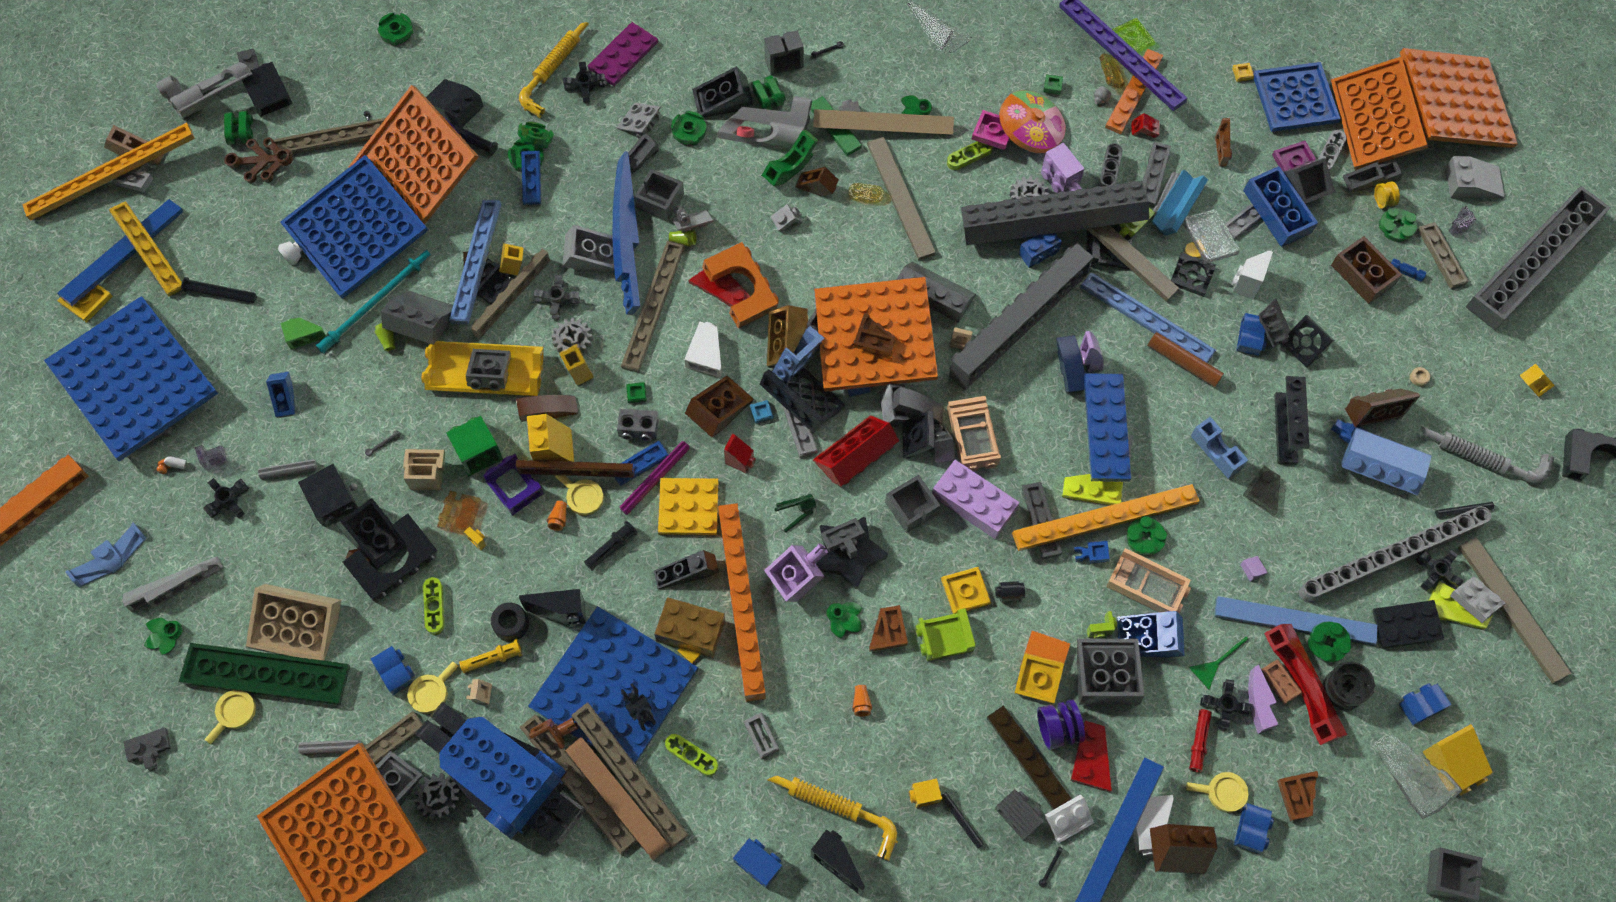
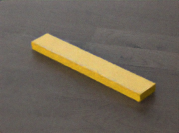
[109,201,182,297]

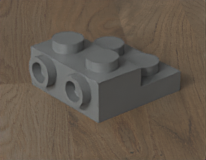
[466,349,511,391]

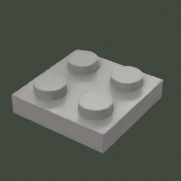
[1450,576,1505,623]

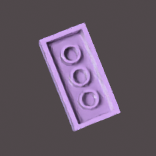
[932,460,1020,539]

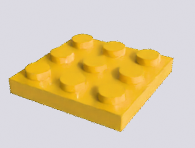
[658,478,719,535]

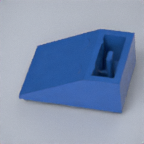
[1117,611,1185,658]

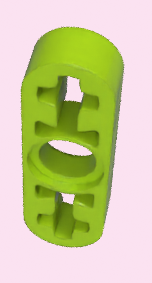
[947,141,993,170]
[423,577,445,635]
[665,734,718,777]

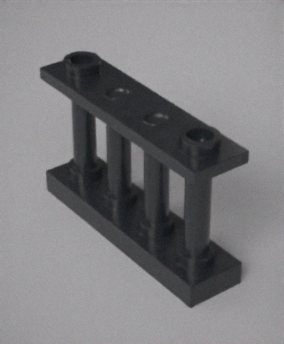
[1274,376,1310,465]

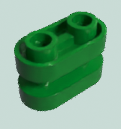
[751,75,786,110]
[224,111,253,145]

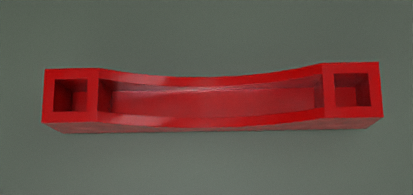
[1264,624,1347,745]

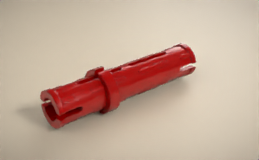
[1189,709,1212,773]

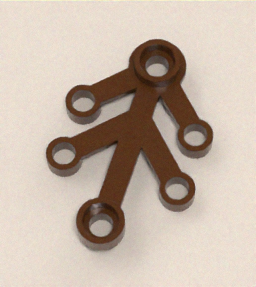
[224,137,294,183]

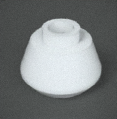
[278,241,303,265]

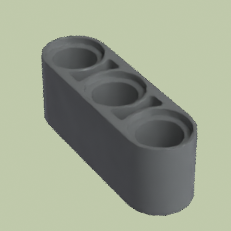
[1098,143,1123,187]

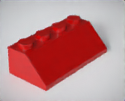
[813,415,899,486]

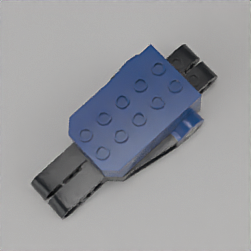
[415,702,580,845]

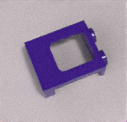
[483,454,544,516]

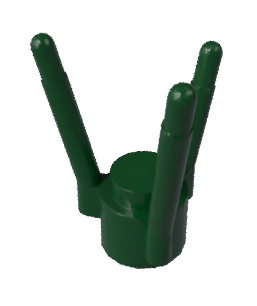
[774,494,816,532]

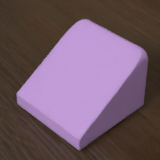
[1240,556,1268,581]

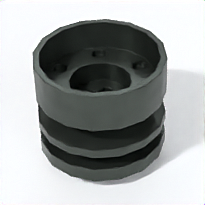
[1323,661,1375,710]

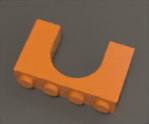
[702,242,779,328]

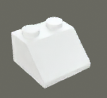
[1232,251,1273,299]

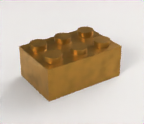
[654,597,725,658]

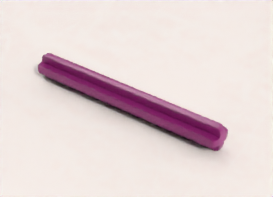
[620,441,690,515]

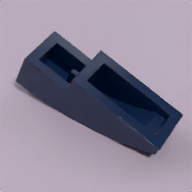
[1056,335,1085,393]

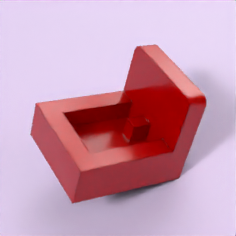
[1131,113,1160,138]

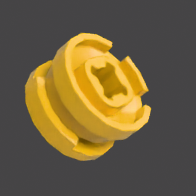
[1374,181,1400,209]

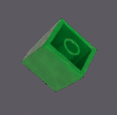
[446,416,503,477]

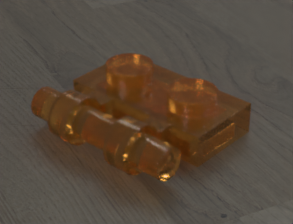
[437,491,482,535]

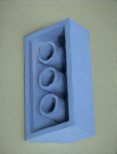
[1341,428,1431,495]

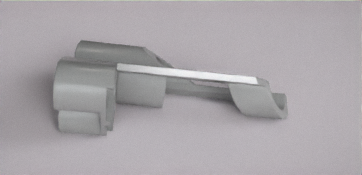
[156,62,252,119]
[717,96,812,151]

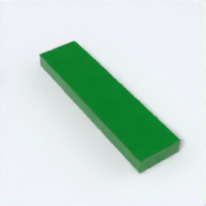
[811,96,862,156]

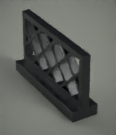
[1087,224,1132,269]
[759,368,846,433]

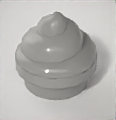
[1094,86,1112,105]

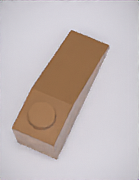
[104,125,164,165]

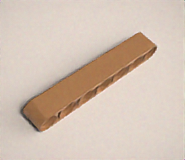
[565,737,670,861]

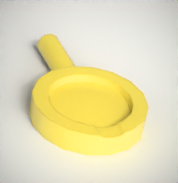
[555,475,604,516]
[407,661,459,714]
[204,690,256,744]
[1186,772,1248,813]

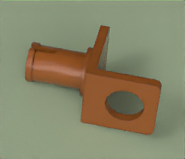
[529,717,579,749]

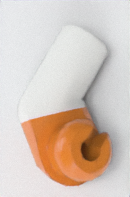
[157,456,186,474]

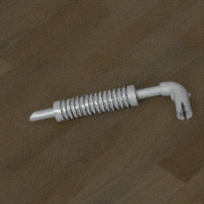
[1421,426,1554,484]

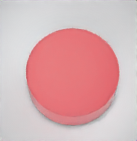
[737,126,755,138]

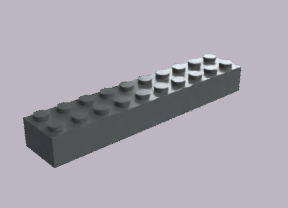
[961,181,1149,245]
[1466,186,1611,330]
[949,244,1094,391]

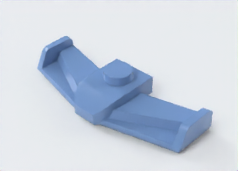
[65,522,146,588]

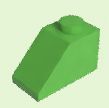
[280,317,326,350]

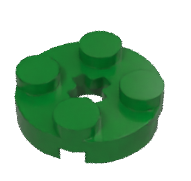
[378,13,413,46]
[671,111,707,145]
[517,122,554,148]
[508,139,544,172]
[1379,207,1417,242]
[1127,516,1167,556]
[1308,621,1351,662]

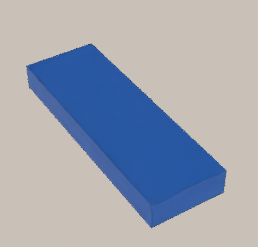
[521,151,541,205]
[614,441,669,486]

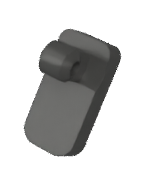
[628,134,659,170]

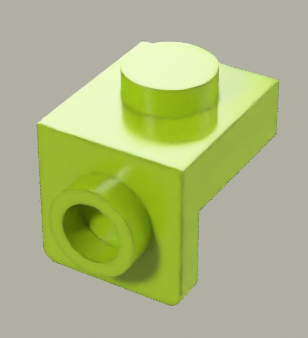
[1087,611,1117,639]

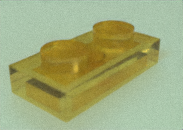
[1099,53,1125,89]

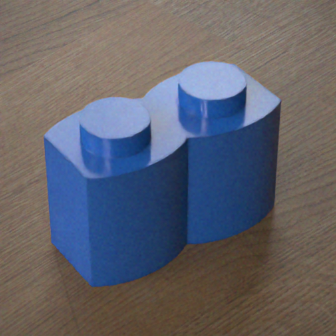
[1236,313,1267,356]
[371,646,415,695]
[1399,683,1452,726]
[1234,803,1274,854]

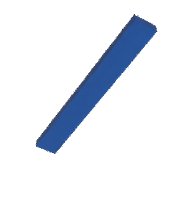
[57,199,183,306]
[1075,757,1164,902]

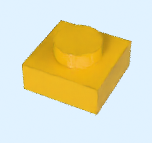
[464,527,486,551]

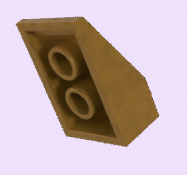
[767,305,808,367]

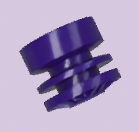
[1037,699,1085,750]

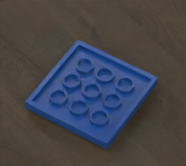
[1253,62,1340,132]

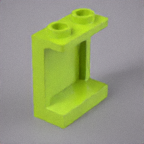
[915,608,976,661]

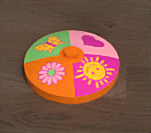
[999,90,1066,153]

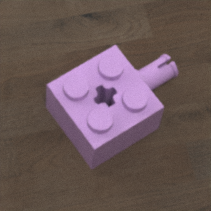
[1041,143,1084,193]
[764,543,828,602]

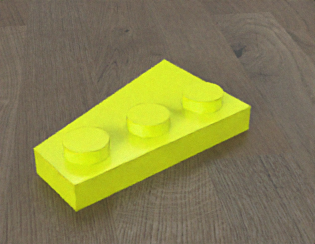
[1062,474,1123,505]
[1428,581,1493,630]

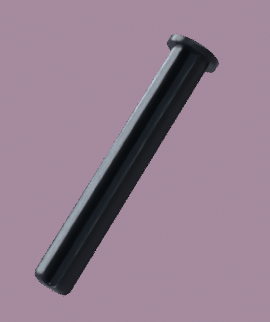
[450,122,498,156]
[181,277,257,303]

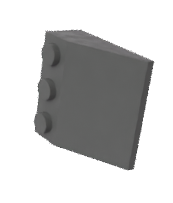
[381,291,453,345]
[1077,639,1144,705]

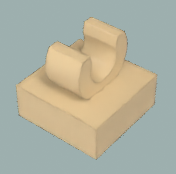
[950,327,973,350]
[466,679,492,704]

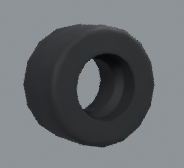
[491,602,529,642]

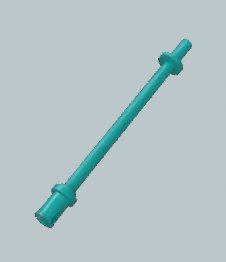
[315,250,431,354]

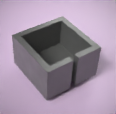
[764,30,804,75]
[1283,158,1335,204]
[634,169,684,221]
[885,475,941,533]
[1426,847,1483,902]

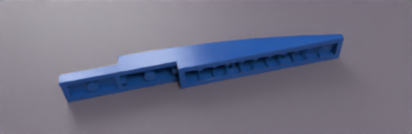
[612,151,640,315]

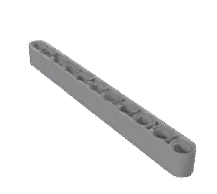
[1299,506,1491,602]

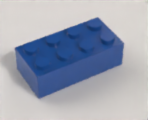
[1243,166,1318,247]

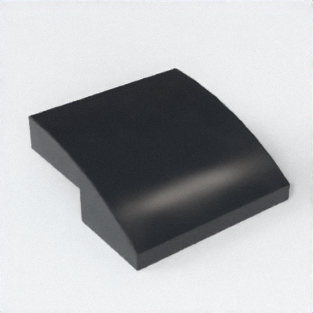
[477,259,516,305]

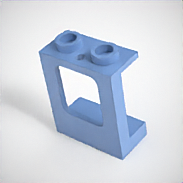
[773,326,824,383]

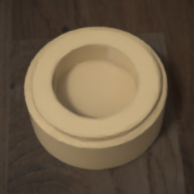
[1410,367,1430,386]

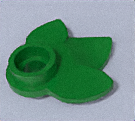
[901,95,932,115]
[826,601,862,639]
[144,618,183,655]

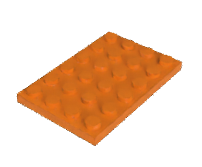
[1331,56,1428,170]

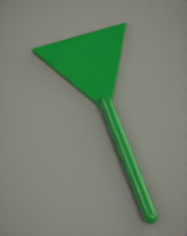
[1189,637,1248,689]

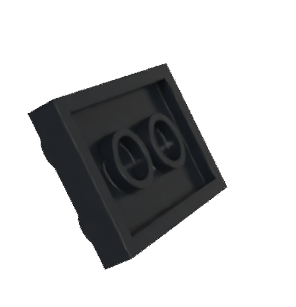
[1372,600,1444,649]

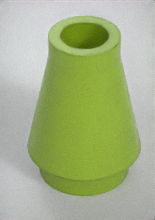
[669,230,697,247]
[375,323,395,351]

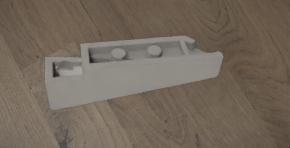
[123,556,223,612]

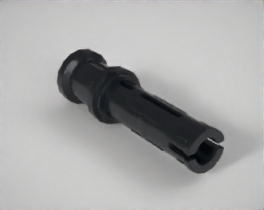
[584,521,638,571]

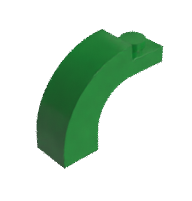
[761,130,818,186]

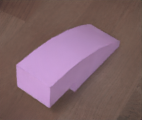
[1080,331,1104,372]
[1248,665,1278,734]

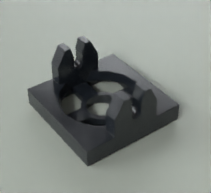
[1171,252,1216,297]
[1280,315,1335,368]

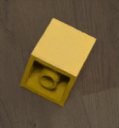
[527,414,574,462]
[1423,724,1493,796]

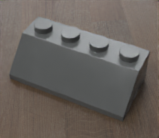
[896,262,976,323]

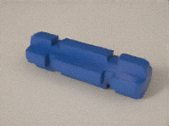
[1391,258,1426,281]

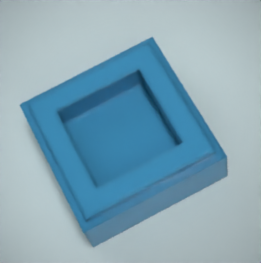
[750,400,774,424]

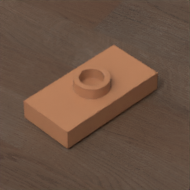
[1261,659,1302,705]

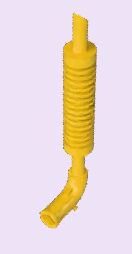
[519,22,589,118]
[767,776,898,861]

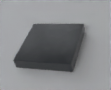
[903,410,934,458]

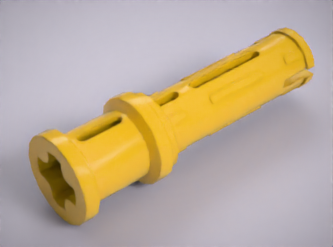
[459,639,523,673]

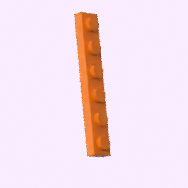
[1105,49,1163,134]

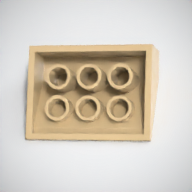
[246,584,341,661]

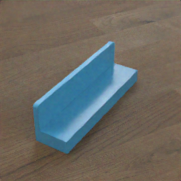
[1151,170,1208,236]

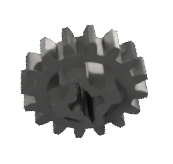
[414,773,461,820]

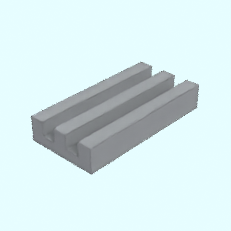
[743,712,779,759]

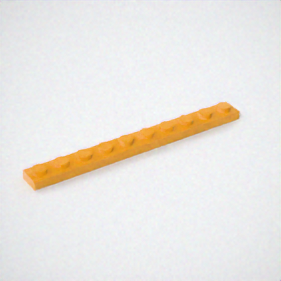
[22,123,195,221]
[1012,484,1200,551]

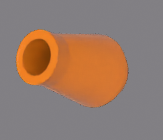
[547,501,567,531]
[852,685,873,717]

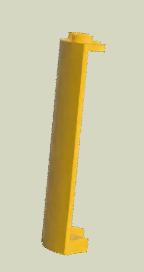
[421,341,544,396]

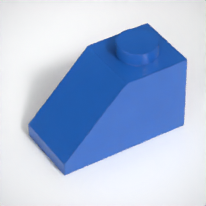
[266,371,295,417]

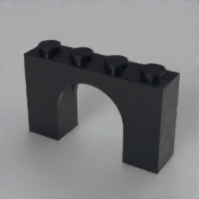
[1562,429,1616,481]
[342,513,438,601]

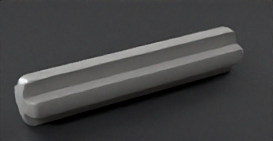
[1153,172,1180,215]
[258,459,317,480]
[298,740,361,755]

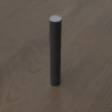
[1435,502,1494,518]
[941,792,984,849]

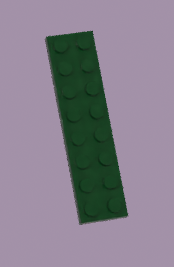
[179,643,350,705]

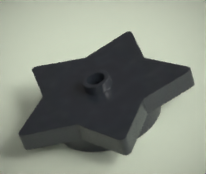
[816,517,888,589]

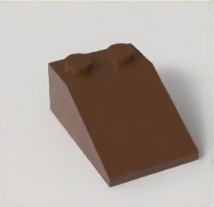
[685,375,754,438]

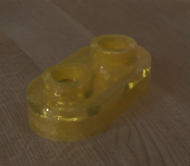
[848,183,884,204]

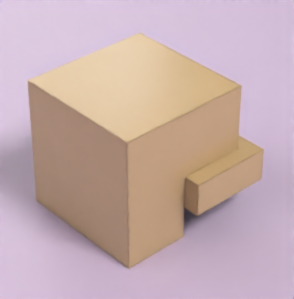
[403,449,445,490]

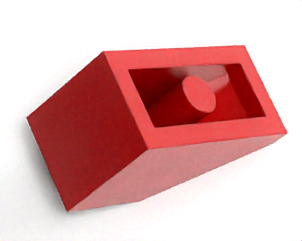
[724,433,756,473]

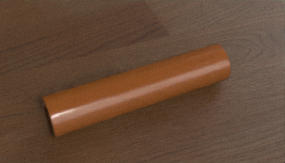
[1147,332,1224,388]

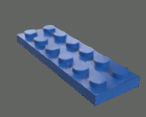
[1084,373,1131,482]

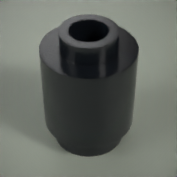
[995,581,1025,602]

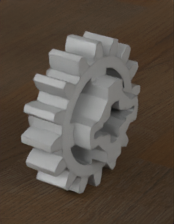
[1009,176,1049,200]
[551,318,593,353]

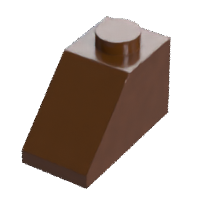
[795,167,839,196]

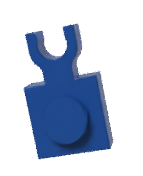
[1074,541,1110,564]

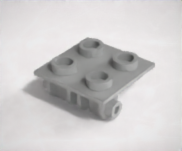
[616,103,661,139]
[672,205,713,232]

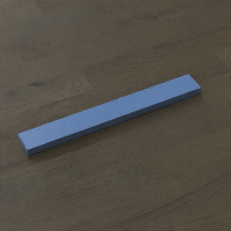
[449,200,501,324]
[1081,272,1216,363]
[1215,596,1377,645]

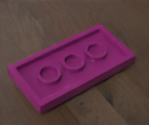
[587,22,658,86]

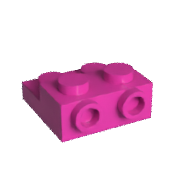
[971,110,1010,150]

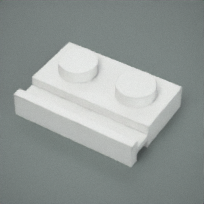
[1045,795,1095,843]

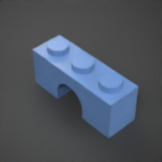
[1191,417,1248,479]

